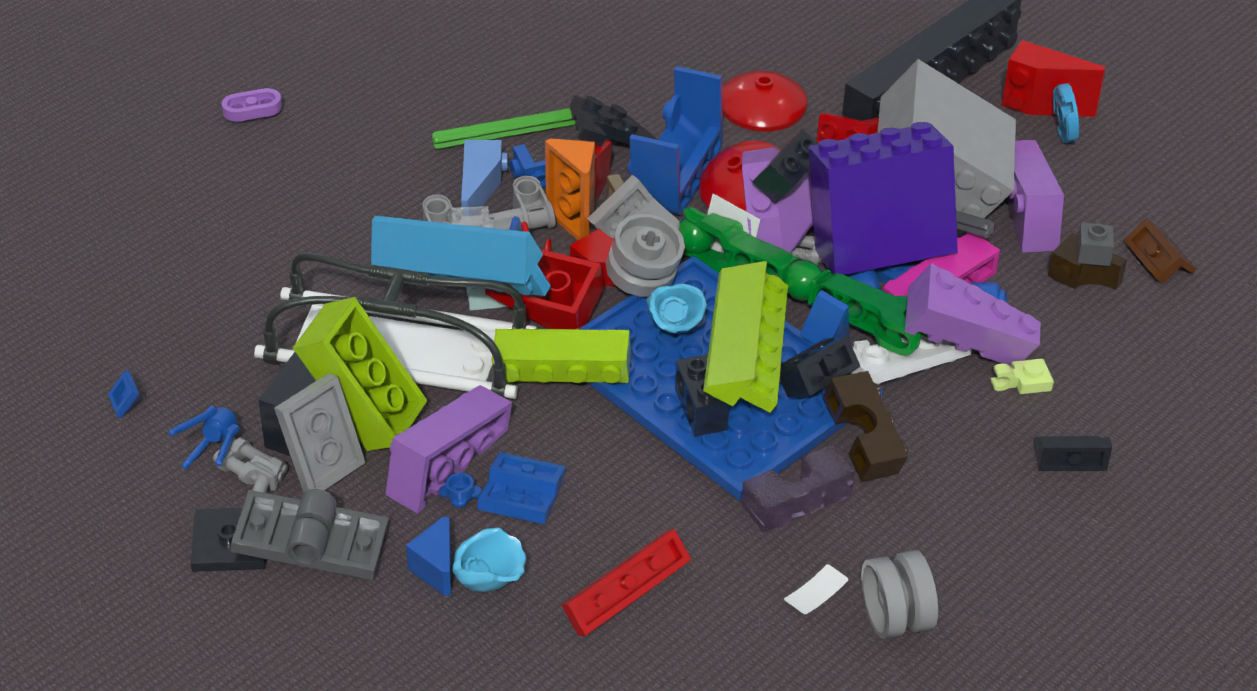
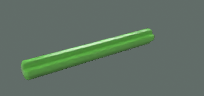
[432,108,576,150]

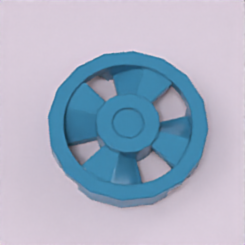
[1053,83,1079,143]

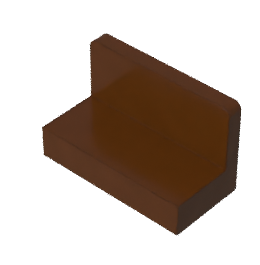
[1124,218,1197,283]

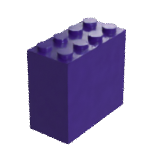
[808,122,958,275]

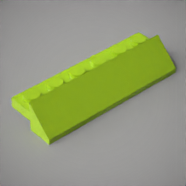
[703,261,788,413]

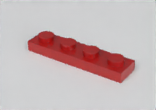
[561,529,692,636]

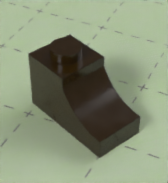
[1048,233,1127,290]

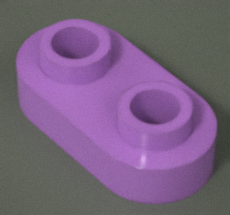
[221,88,282,123]

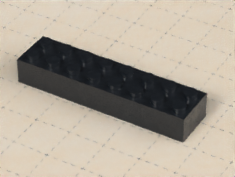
[842,0,1022,121]

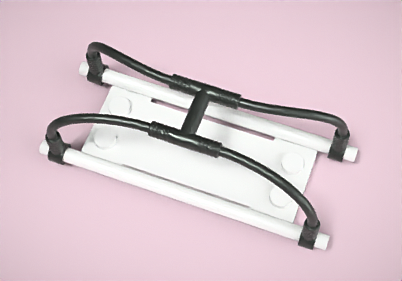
[254,252,537,399]

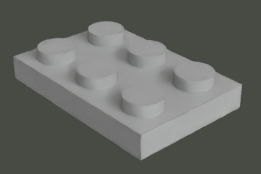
[274,373,366,493]

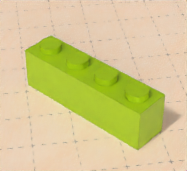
[491,329,631,383]

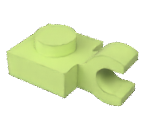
[991,359,1054,394]

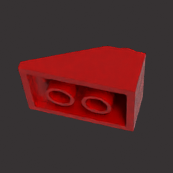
[1001,40,1106,117]
[485,249,604,330]

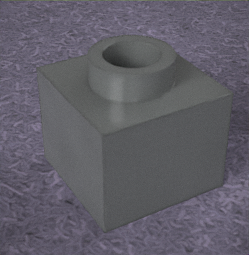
[1077,223,1114,266]

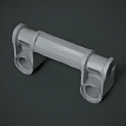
[423,176,556,232]

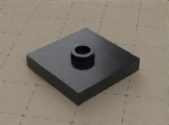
[191,508,265,572]

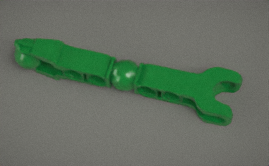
[679,207,928,356]

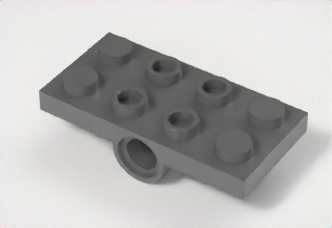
[231,489,389,580]

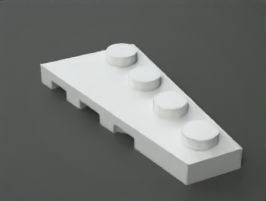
[850,335,972,385]

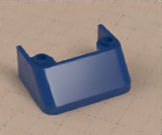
[628,66,723,215]

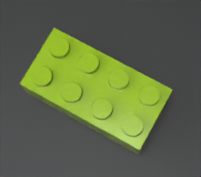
[293,297,427,451]

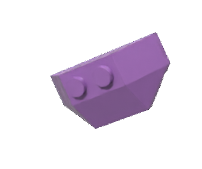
[742,148,813,253]

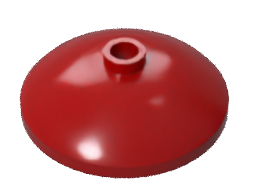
[722,70,807,132]
[699,141,780,211]

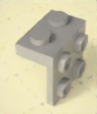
[587,175,680,238]

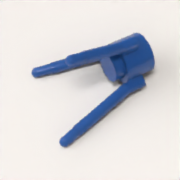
[168,406,240,469]

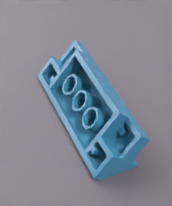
[371,216,550,296]

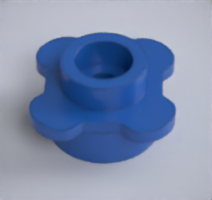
[439,473,481,508]

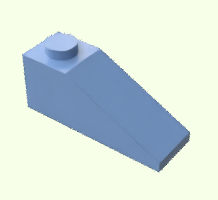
[461,140,508,220]

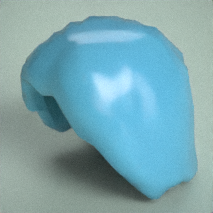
[646,283,707,334]
[452,528,526,593]

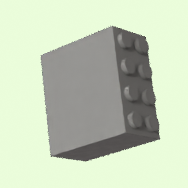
[877,59,1016,218]

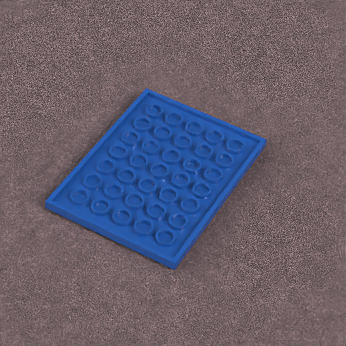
[578,256,883,501]

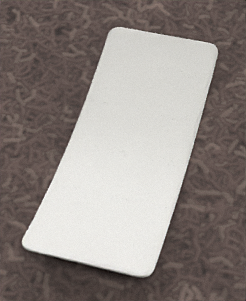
[784,564,848,614]

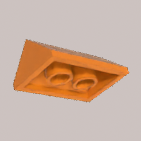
[545,138,595,240]

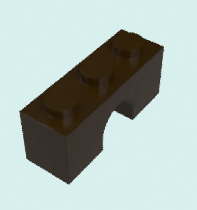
[823,371,908,482]

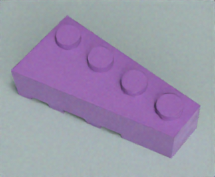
[905,263,1041,366]

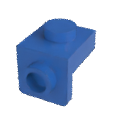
[509,144,546,188]

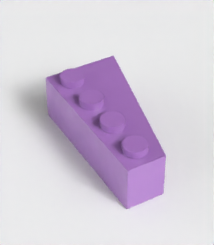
[1006,140,1064,252]
[386,385,512,514]

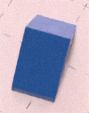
[800,290,850,344]
[406,517,451,596]

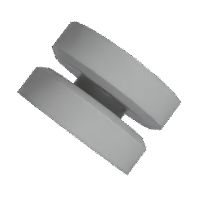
[605,213,685,297]
[861,550,938,639]

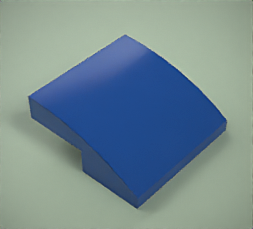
[477,452,566,525]

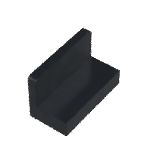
[1033,436,1112,471]

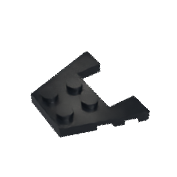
[569,95,658,146]

